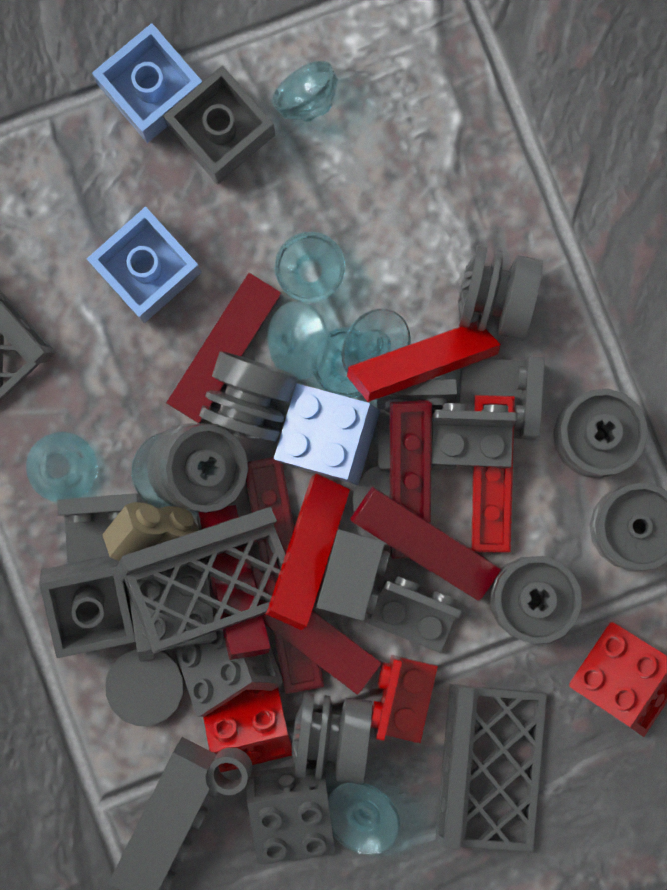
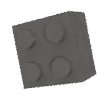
[163,65,275,185]
[316,529,390,621]
[39,556,136,658]

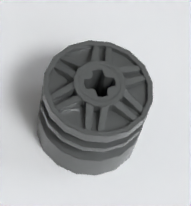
[458,245,543,341]
[199,351,298,441]
[291,693,372,784]

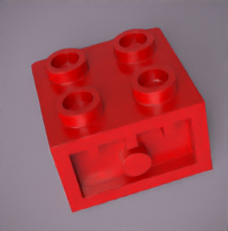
[569,622,667,737]
[370,655,438,744]
[203,687,292,773]

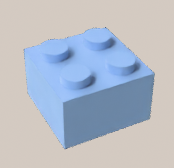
[92,23,202,143]
[87,206,202,323]
[274,383,380,485]

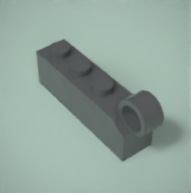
[108,737,252,890]

